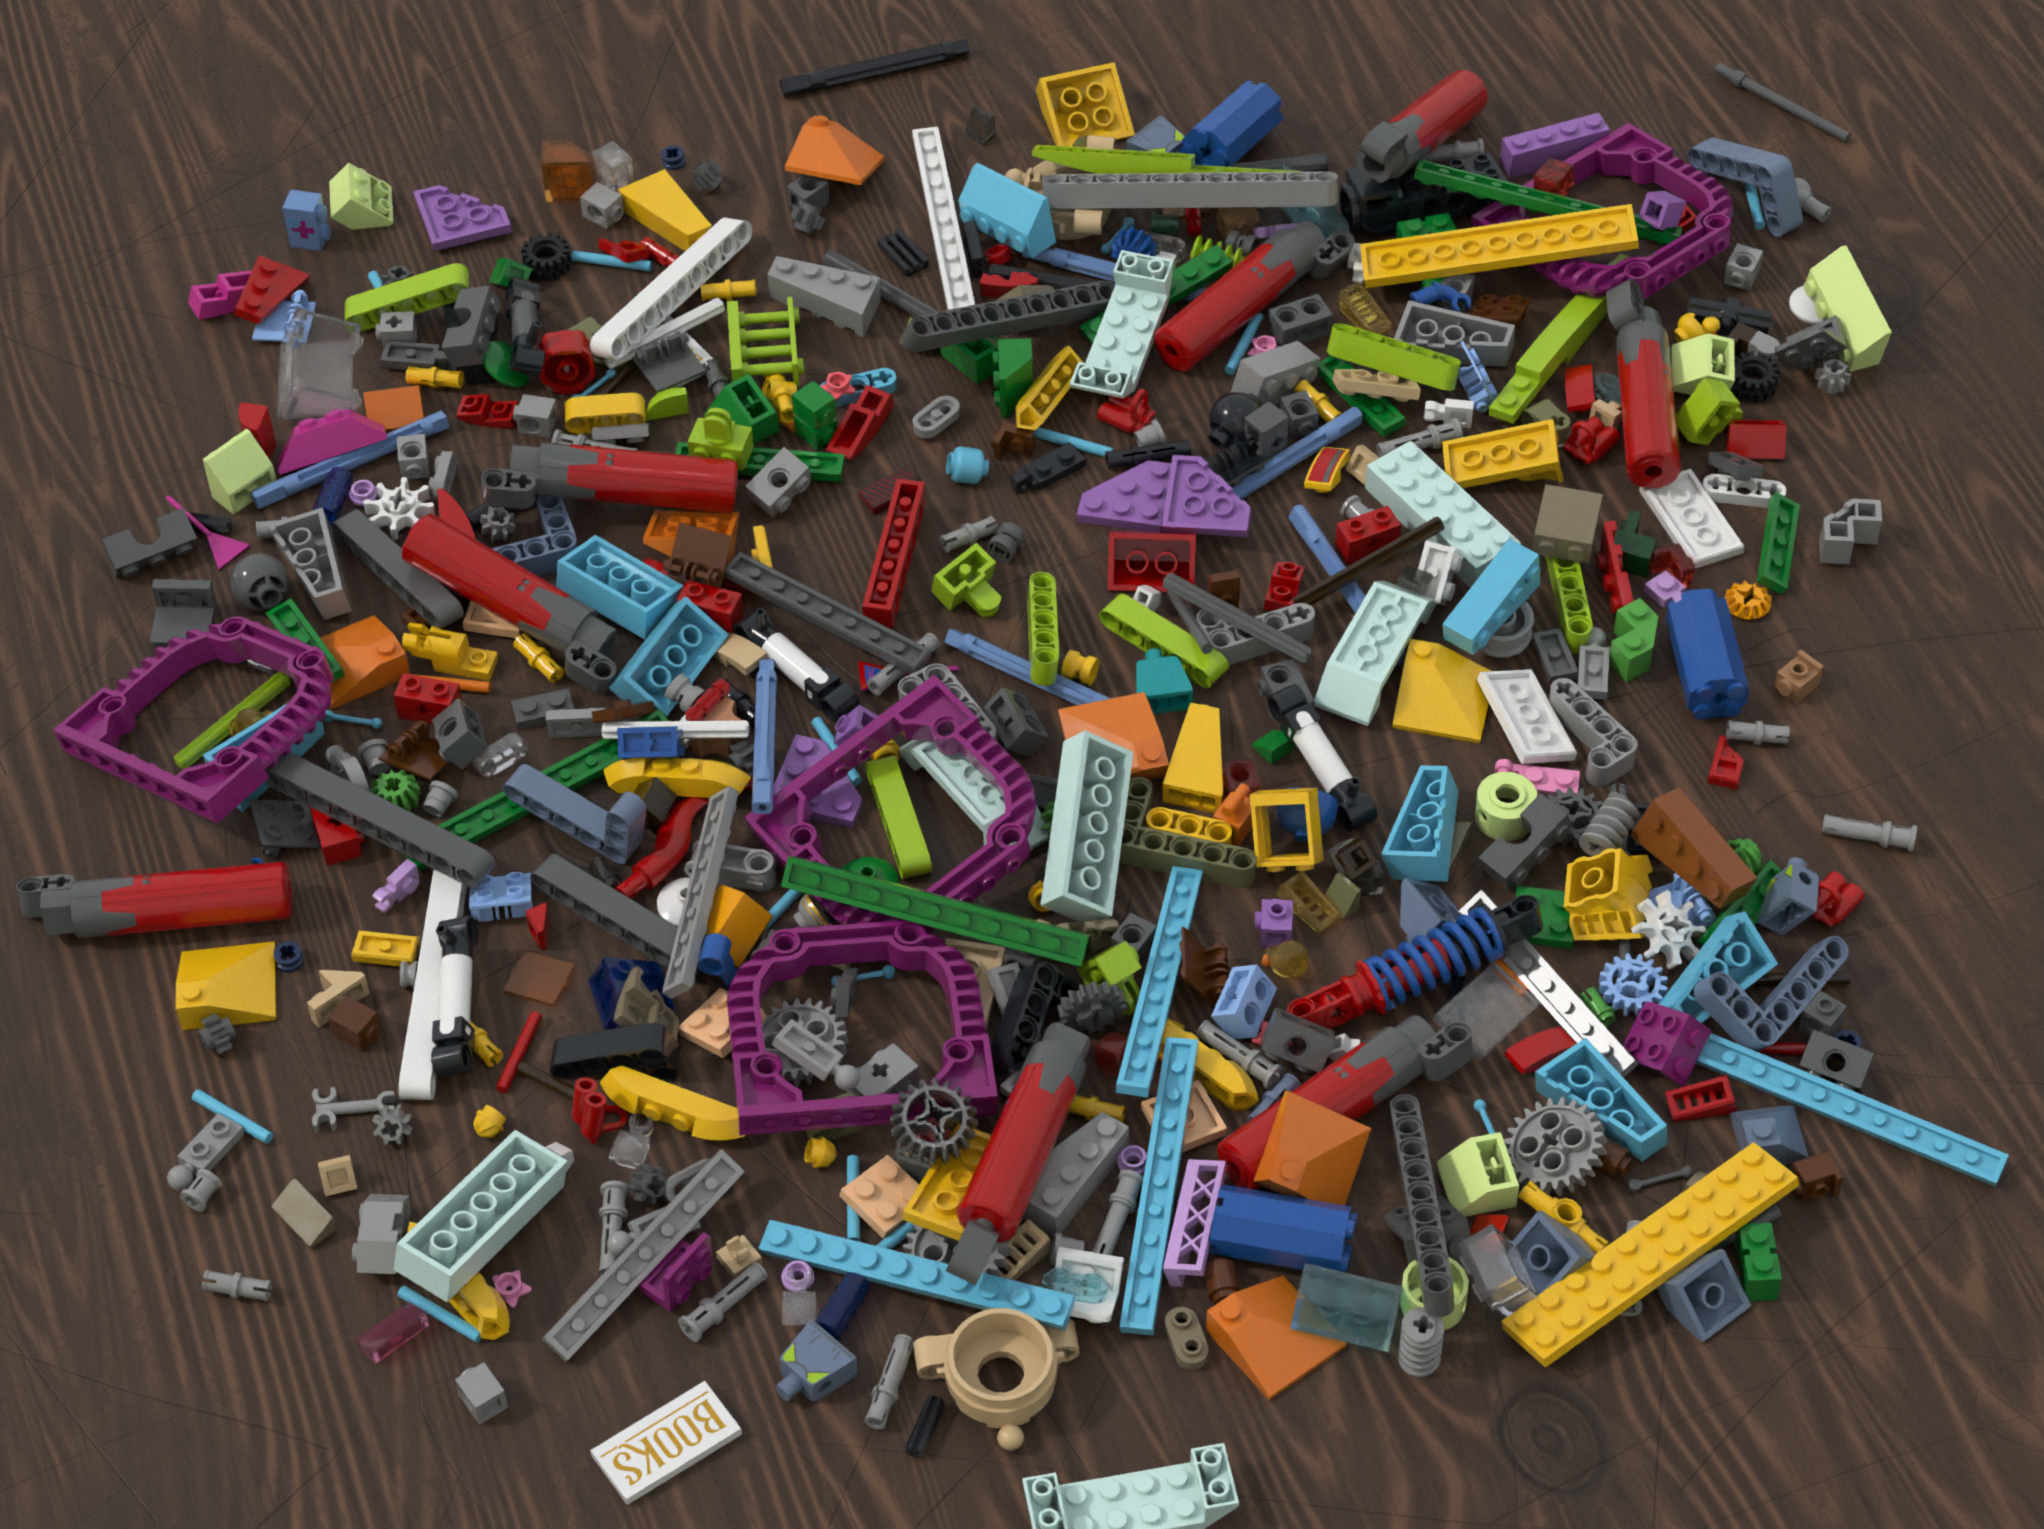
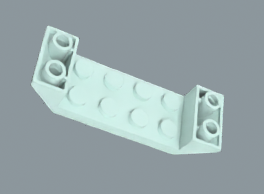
[1070,250,1174,398]
[1314,581,1437,726]
[899,734,1048,850]
[1022,1443,1239,1529]

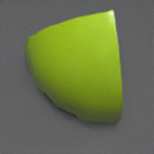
[646,387,689,421]

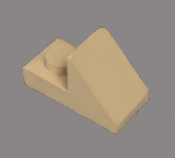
[307,970,370,1028]

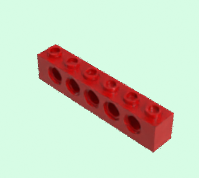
[862,479,926,630]

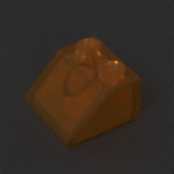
[541,140,597,202]

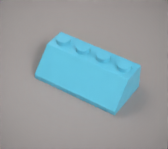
[958,163,1056,258]
[556,535,684,639]
[609,596,729,717]

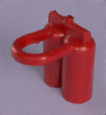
[1097,388,1157,434]
[1562,416,1621,465]
[1812,871,1865,928]
[571,1077,628,1145]

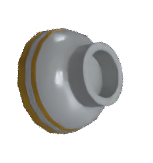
[793,893,832,927]

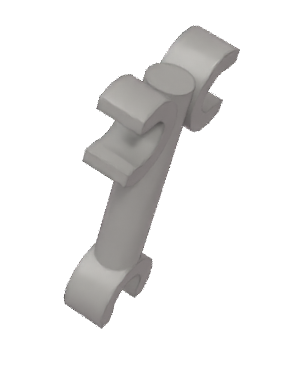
[312,1087,396,1133]

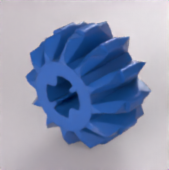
[1111,226,1158,260]

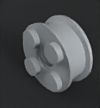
[1478,601,1534,658]

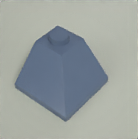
[1400,878,1462,943]
[1730,1105,1809,1165]
[1498,1211,1595,1298]
[1657,1249,1751,1342]

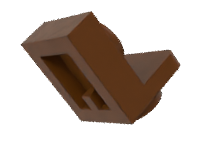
[991,422,1036,460]

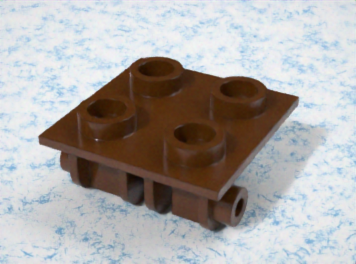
[1467,294,1532,331]
[663,523,733,588]
[379,720,449,780]
[1179,926,1229,1008]

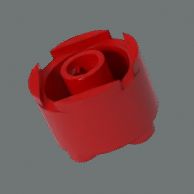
[540,330,595,394]

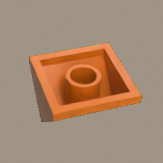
[363,385,424,433]

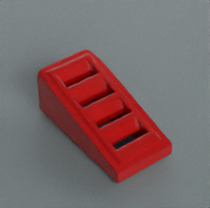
[1665,1075,1737,1122]

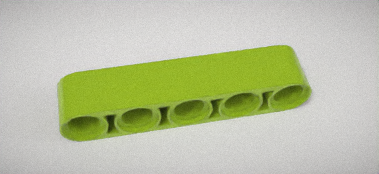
[344,263,469,332]
[1327,323,1461,391]
[1546,557,1593,654]
[1027,572,1059,686]
[1099,594,1229,688]
[865,755,932,880]

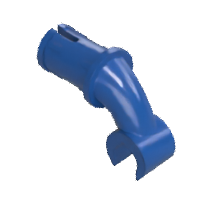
[1410,281,1471,312]

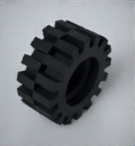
[521,232,572,282]
[1730,352,1780,403]

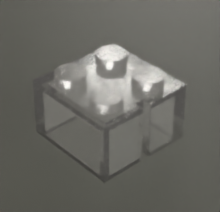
[1458,1224,1539,1318]

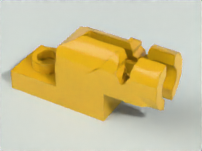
[402,622,499,681]

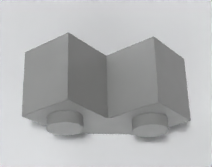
[1819,499,1882,564]
[352,1194,410,1274]

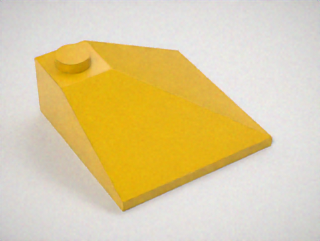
[1036,62,1135,148]
[1392,639,1491,744]
[176,941,277,1031]

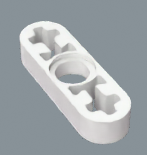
[1703,474,1786,508]

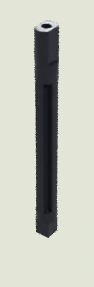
[779,39,970,97]

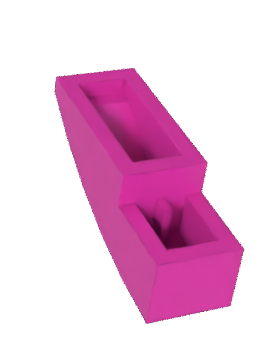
[188,270,252,320]

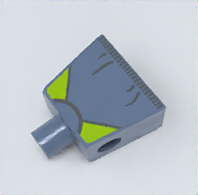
[1127,115,1185,153]
[1757,857,1819,936]
[775,1320,858,1402]

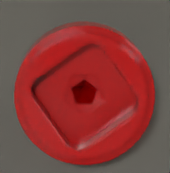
[984,244,1012,266]

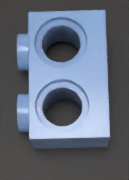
[1211,964,1277,1039]

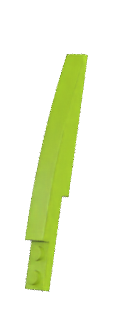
[1032,145,1302,174]
[1489,253,1630,424]

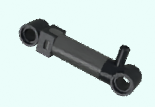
[505,276,545,377]

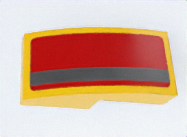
[1304,447,1350,493]

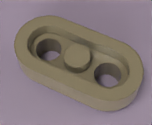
[1165,1307,1209,1370]

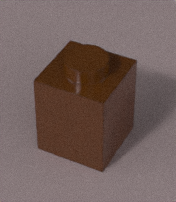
[328,996,381,1052]

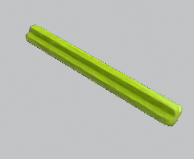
[174,672,291,770]

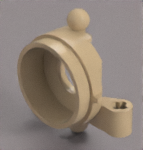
[1005,135,1115,240]
[913,1308,1080,1451]

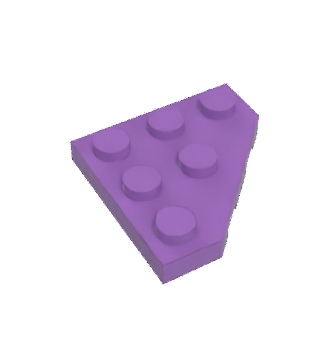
[413,185,512,251]
[1162,455,1251,537]
[1077,460,1171,532]
[774,734,863,829]

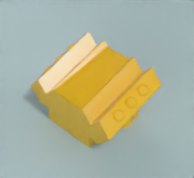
[1564,848,1653,941]

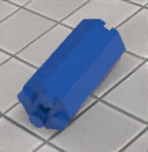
[1180,81,1284,167]
[1665,589,1749,720]
[1210,1184,1358,1276]

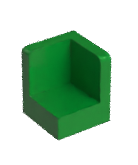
[489,258,532,288]

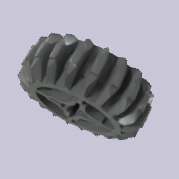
[890,1077,978,1166]

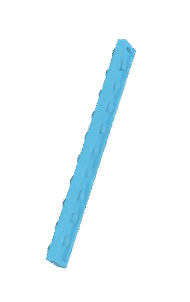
[1116,866,1203,1098]
[1695,1033,2009,1187]
[1119,1037,1199,1336]
[758,1220,1076,1331]

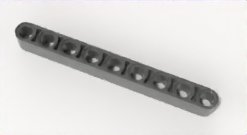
[900,281,1115,352]
[265,752,496,888]
[1390,1094,1454,1317]

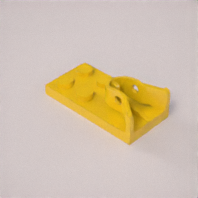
[1442,419,1564,488]
[902,1123,991,1241]

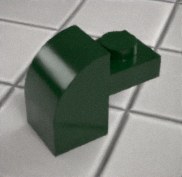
[1614,510,1657,578]

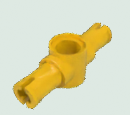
[762,374,797,423]
[1518,1180,1609,1254]

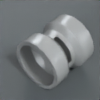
[664,673,706,713]

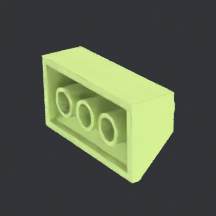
[1804,245,1892,372]

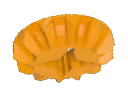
[1725,580,1772,620]

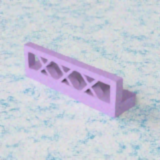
[1163,1159,1228,1287]

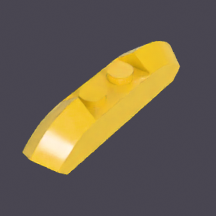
[1016,345,1084,430]
[603,757,751,798]
[1158,1018,1259,1111]
[600,1066,745,1140]
[407,1222,510,1340]

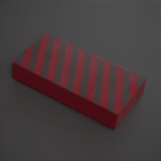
[859,468,918,515]

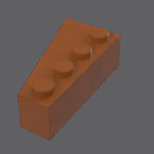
[1630,787,1757,909]

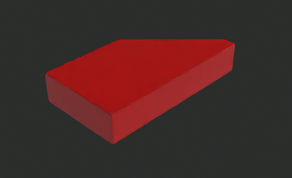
[598,238,649,263]
[1707,735,1744,790]

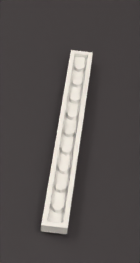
[912,127,975,310]

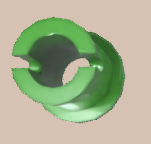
[1580,987,1616,1027]

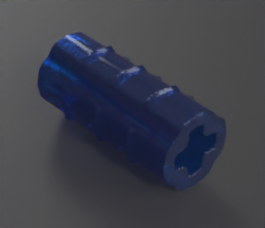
[312,467,353,524]
[815,1272,871,1340]

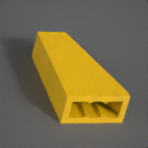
[618,169,712,251]
[1162,702,1223,813]

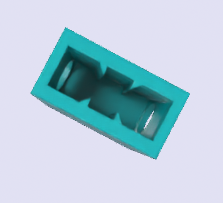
[1136,648,1193,714]

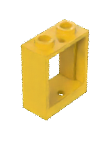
[1250,788,1324,872]

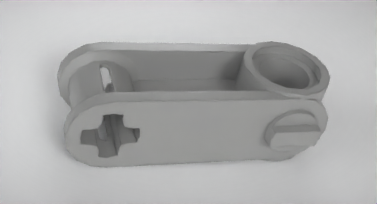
[684,841,777,892]

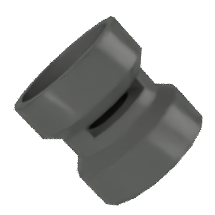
[1224,229,1259,257]
[987,522,1026,562]

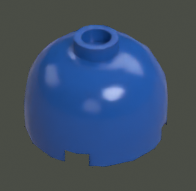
[1277,787,1338,842]

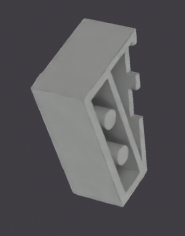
[1230,341,1321,406]

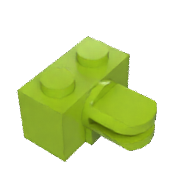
[1676,378,1743,445]
[688,408,754,471]
[931,543,1001,618]
[1076,941,1142,1016]

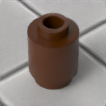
[1594,1136,1633,1178]
[1204,1257,1241,1305]

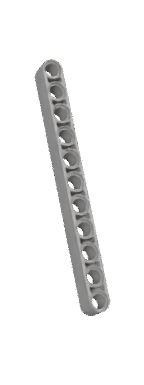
[1042,172,1338,209]

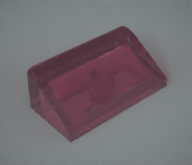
[355,1302,429,1364]

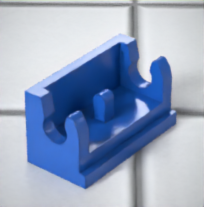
[617,726,685,758]

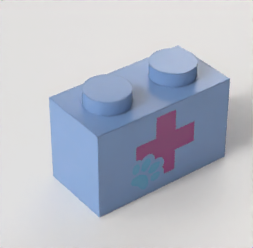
[282,190,331,251]

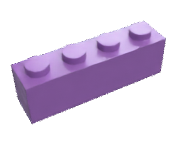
[1500,113,1610,179]

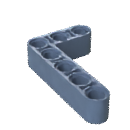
[1688,138,1803,237]
[441,495,578,597]
[502,764,646,864]
[1694,936,1848,1052]

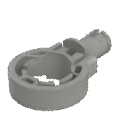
[325,745,370,792]

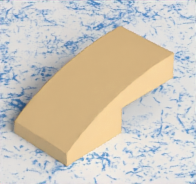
[713,633,768,676]

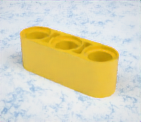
[564,393,646,434]
[1146,807,1232,845]

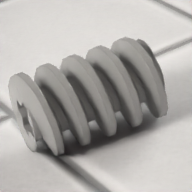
[1579,792,1640,856]
[1398,1308,1444,1377]

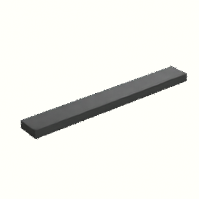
[724,552,932,674]

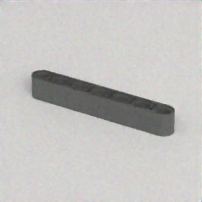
[331,509,464,629]
[530,854,703,978]

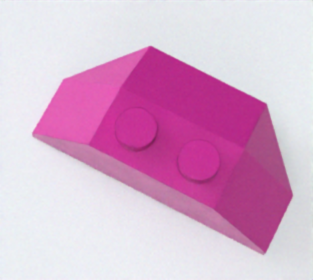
[277,409,387,475]

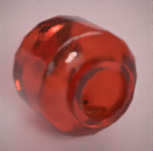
[1094,1032,1128,1077]

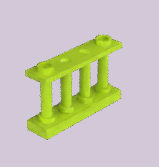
[727,297,804,386]

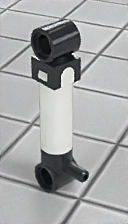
[733,608,860,723]
[1267,684,1378,831]
[431,915,479,1077]

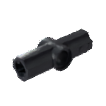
[1687,297,1772,335]

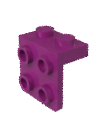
[1623,1002,1712,1087]
[639,1232,713,1312]

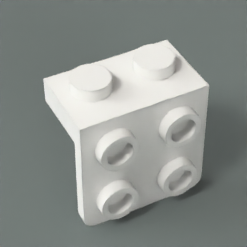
[1412,540,1463,606]
[1051,1247,1124,1323]

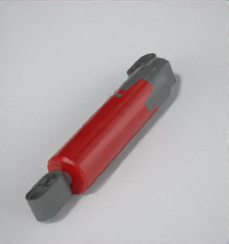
[945,1022,1091,1286]

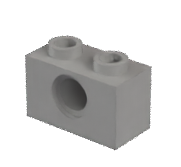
[745,447,812,518]

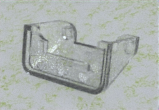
[277,308,364,420]

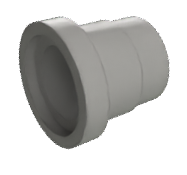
[1134,419,1167,447]
[358,739,391,776]
[422,780,458,818]
[1050,1232,1084,1266]

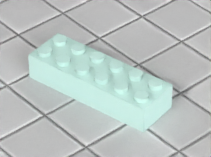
[1365,441,1521,588]
[1040,730,1133,922]
[394,1130,568,1302]

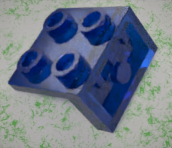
[588,957,674,1029]

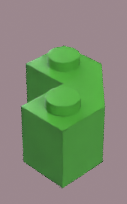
[1609,598,1658,683]

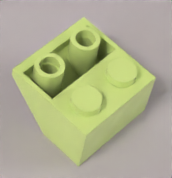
[329,163,394,230]
[1670,333,1735,395]
[202,429,276,515]
[1436,1132,1519,1217]

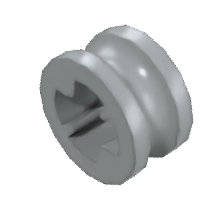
[400,961,418,989]

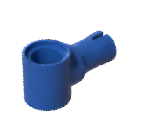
[698,933,737,991]

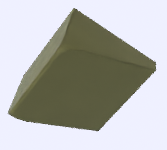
[1323,872,1361,919]

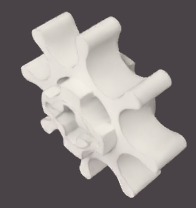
[363,477,436,540]
[1631,890,1706,969]

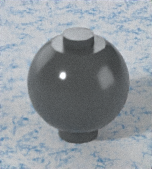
[230,553,289,611]

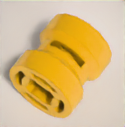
[1061,649,1100,686]

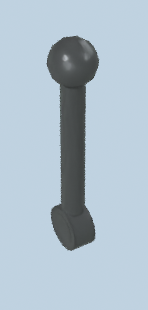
[1628,1166,1694,1193]

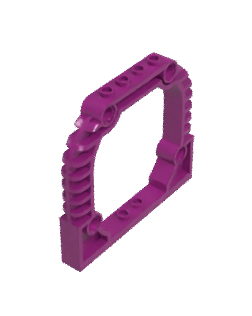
[1471,123,1733,299]
[53,616,334,824]
[744,674,1036,934]
[727,920,998,1136]

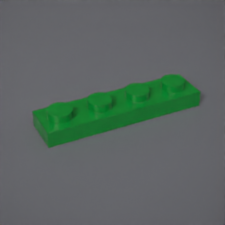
[1317,356,1406,437]
[1757,492,1800,595]
[266,598,345,683]
[1697,860,1782,947]

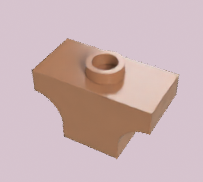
[690,696,747,758]

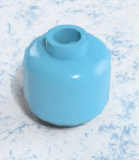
[946,446,989,485]

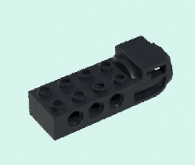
[1339,153,1508,234]

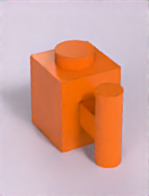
[1213,783,1253,846]

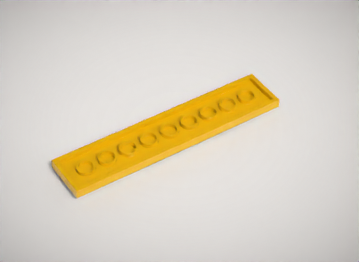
[1360,204,1639,289]
[1501,1142,1799,1368]

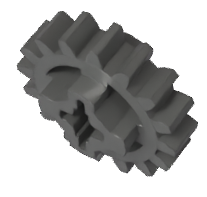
[1547,787,1603,848]
[1057,981,1127,1034]

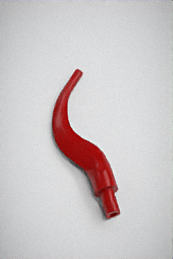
[614,778,775,899]

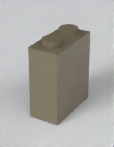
[1532,484,1603,564]

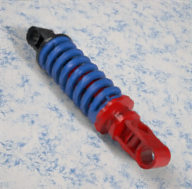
[1287,895,1543,1040]

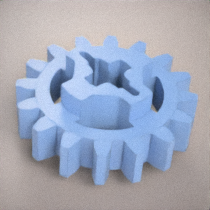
[1598,953,1668,1017]

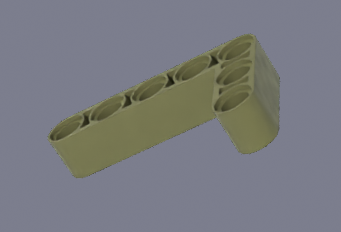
[1119,777,1257,888]

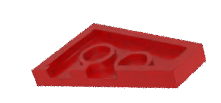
[233,255,310,325]
[1595,520,1634,614]

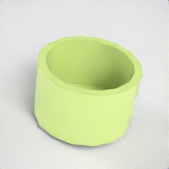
[1475,772,1537,841]
[1400,1257,1469,1330]

